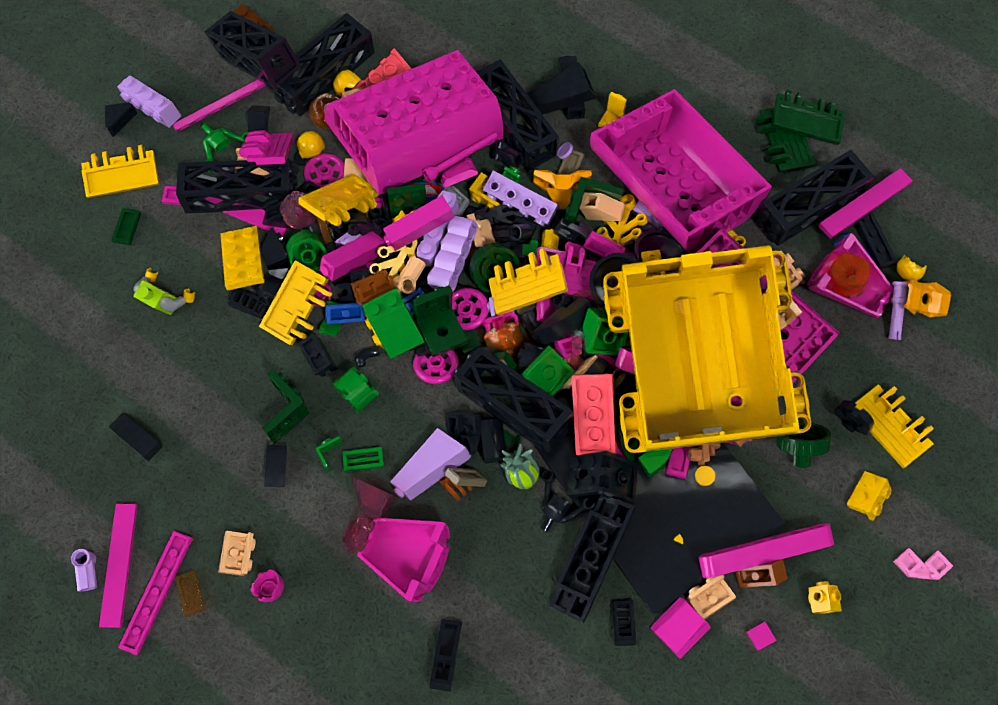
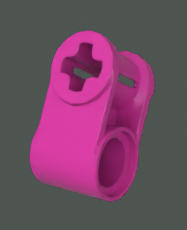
[482,312,519,341]

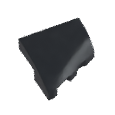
[446,410,481,455]

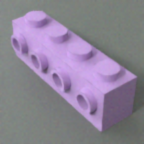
[117,76,181,128]
[483,171,559,226]

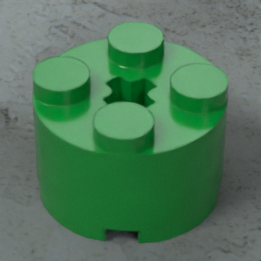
[286,229,327,272]
[333,366,379,413]

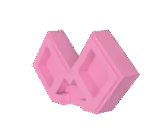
[893,548,953,580]

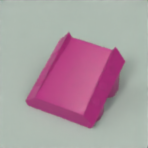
[439,156,478,188]
[650,597,711,659]

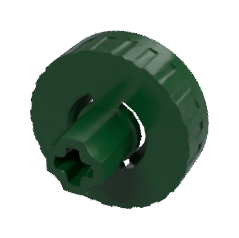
[469,243,520,294]
[776,422,831,468]

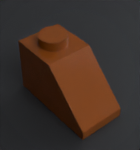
[736,559,788,588]

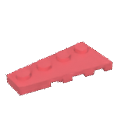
[352,48,411,90]

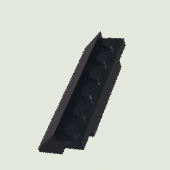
[550,494,636,623]

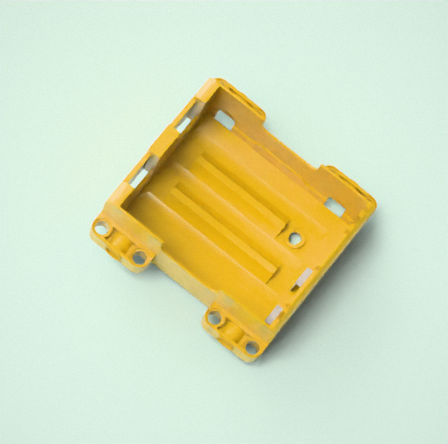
[603,245,811,453]

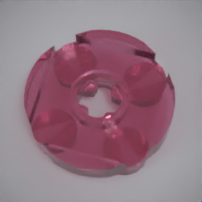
[280,191,317,229]
[342,512,375,554]

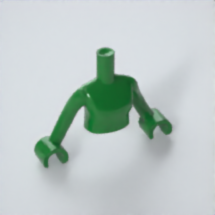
[201,123,248,173]

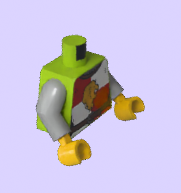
[133,268,195,315]

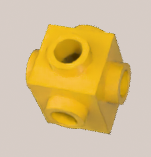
[808,581,842,614]

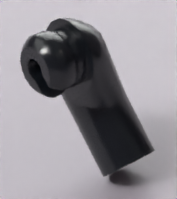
[354,347,380,367]

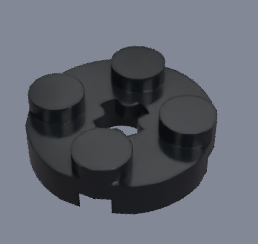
[834,400,874,435]

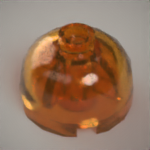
[309,93,339,130]
[484,322,523,357]

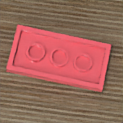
[572,373,617,455]

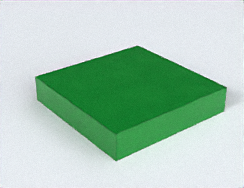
[522,346,575,396]

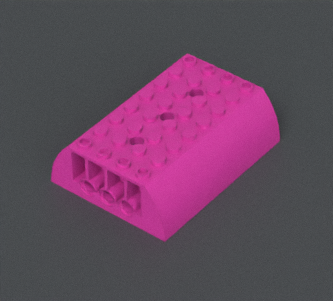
[325,50,503,195]

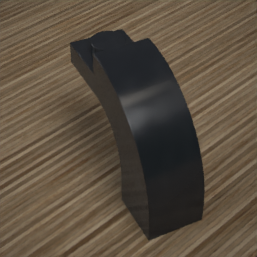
[553,218,603,262]

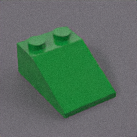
[362,288,425,359]

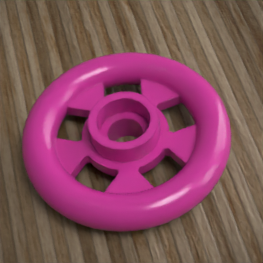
[304,153,345,188]
[452,288,489,331]
[413,350,459,384]

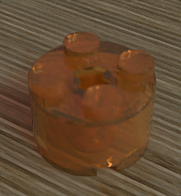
[829,253,870,298]

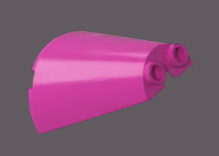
[807,233,894,319]
[357,518,450,603]

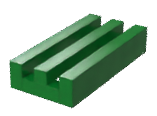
[342,447,384,472]

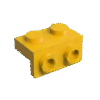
[847,471,891,521]

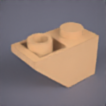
[580,193,625,221]

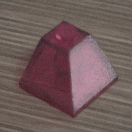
[352,477,397,519]

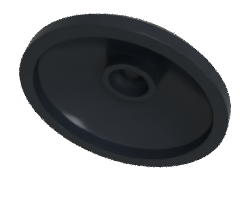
[634,230,689,274]
[589,253,647,308]

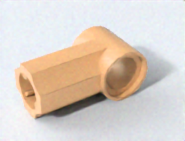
[393,256,426,294]

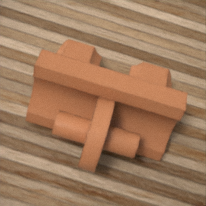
[688,443,720,466]

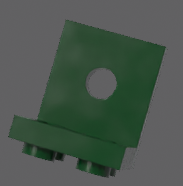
[387,176,427,220]
[565,177,624,224]
[413,285,468,357]
[262,369,310,444]

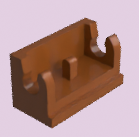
[351,270,395,306]

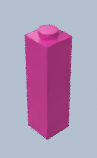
[383,195,454,251]
[320,231,386,281]

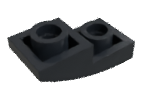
[264,445,287,487]

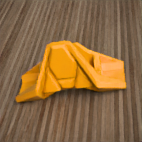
[533,170,592,210]
[904,278,951,318]

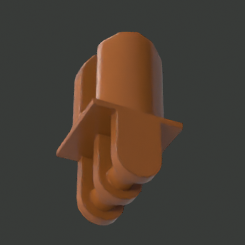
[438,476,473,502]

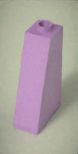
[391,428,471,501]

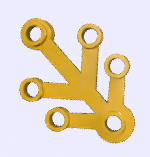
[596,194,648,246]
[369,239,418,288]

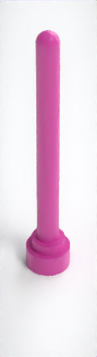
[422,132,498,183]

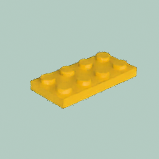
[220,226,265,291]

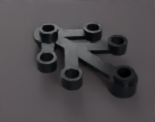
[332,208,389,236]

